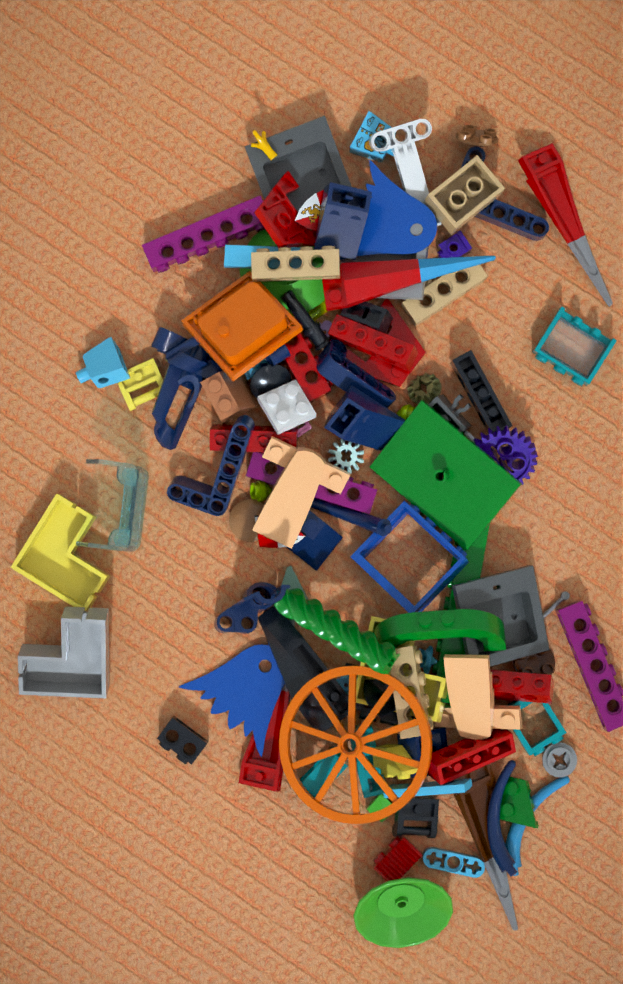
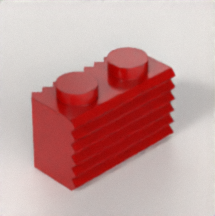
[373,835,423,881]

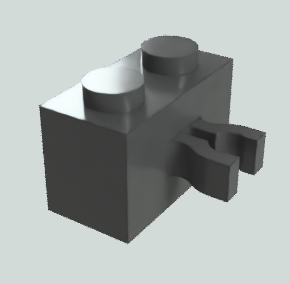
[429,394,472,433]

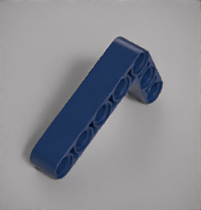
[461,146,549,241]
[167,415,255,516]

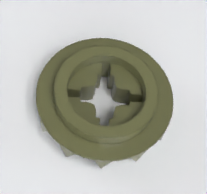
[407,372,442,404]

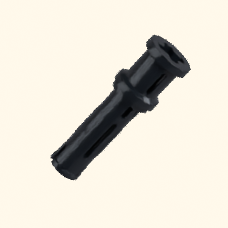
[280,289,332,351]

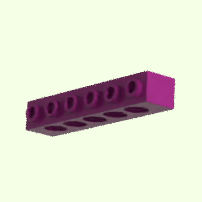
[142,196,265,273]
[246,452,377,515]
[555,600,623,732]

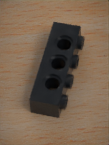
[450,350,512,434]

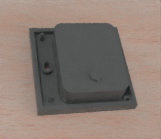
[244,116,352,212]
[452,565,549,667]

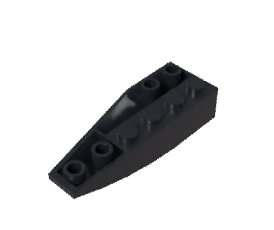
[258,606,349,731]

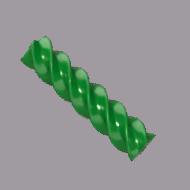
[274,588,400,674]

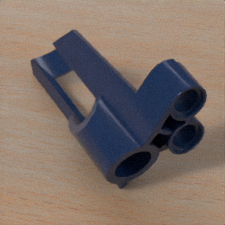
[151,327,212,450]
[165,337,291,378]
[214,582,290,634]

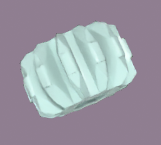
[328,439,364,474]

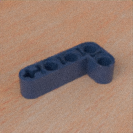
[316,339,396,408]

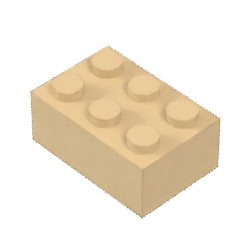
[424,155,505,235]

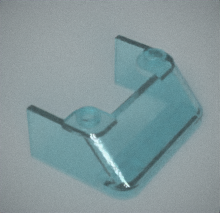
[76,459,149,552]

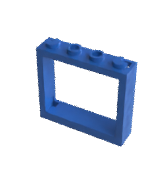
[350,501,469,613]

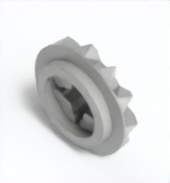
[542,742,577,777]

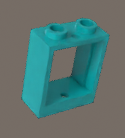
[507,701,566,756]
[296,745,348,798]

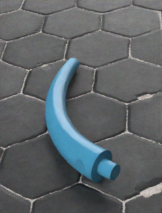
[505,776,570,876]

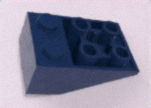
[314,182,372,260]
[324,385,405,451]

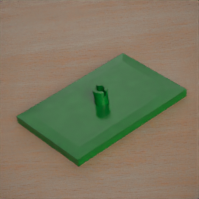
[370,400,522,551]

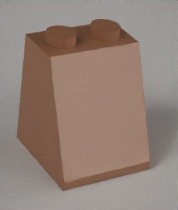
[200,371,260,425]

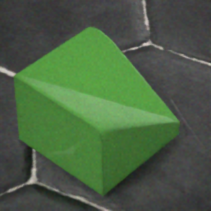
[366,794,392,822]

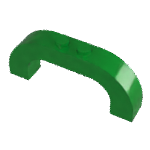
[374,609,506,652]

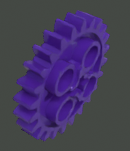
[474,426,538,485]

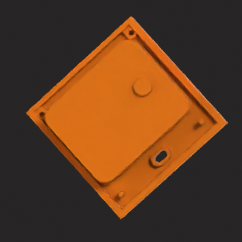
[181,271,303,382]

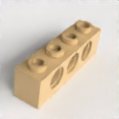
[251,246,341,282]
[401,255,488,327]
[390,646,433,739]

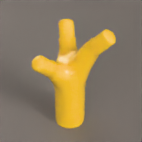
[251,130,277,161]

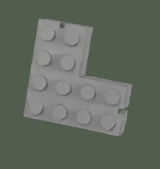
[18,607,110,698]

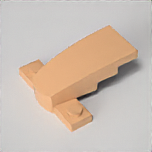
[252,436,350,549]
[434,654,522,740]

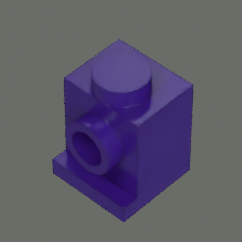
[437,230,472,258]

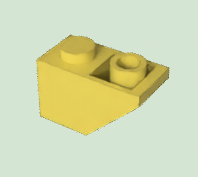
[373,744,418,779]

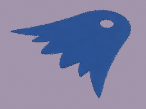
[340,160,437,260]
[179,644,285,757]

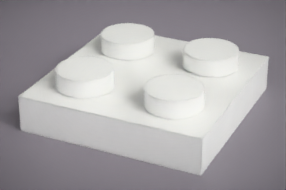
[257,380,316,435]

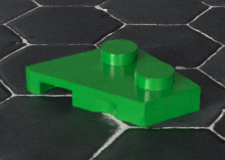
[500,777,539,828]

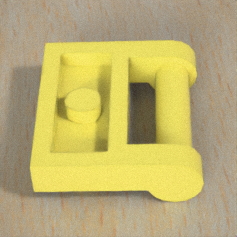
[118,358,163,411]

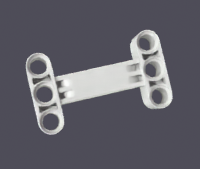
[369,119,442,226]

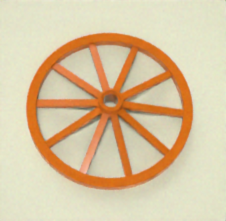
[279,666,432,824]

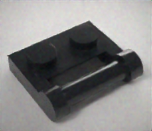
[392,797,439,838]

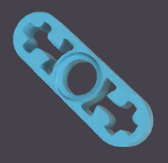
[422,847,485,878]

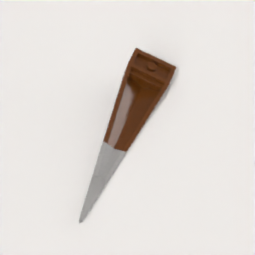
[453,764,518,931]

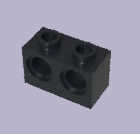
[340,301,393,334]
[157,716,209,765]

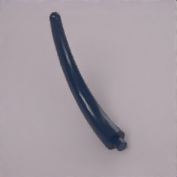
[311,498,392,536]
[487,760,517,877]

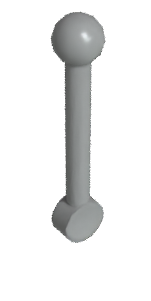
[543,591,570,619]

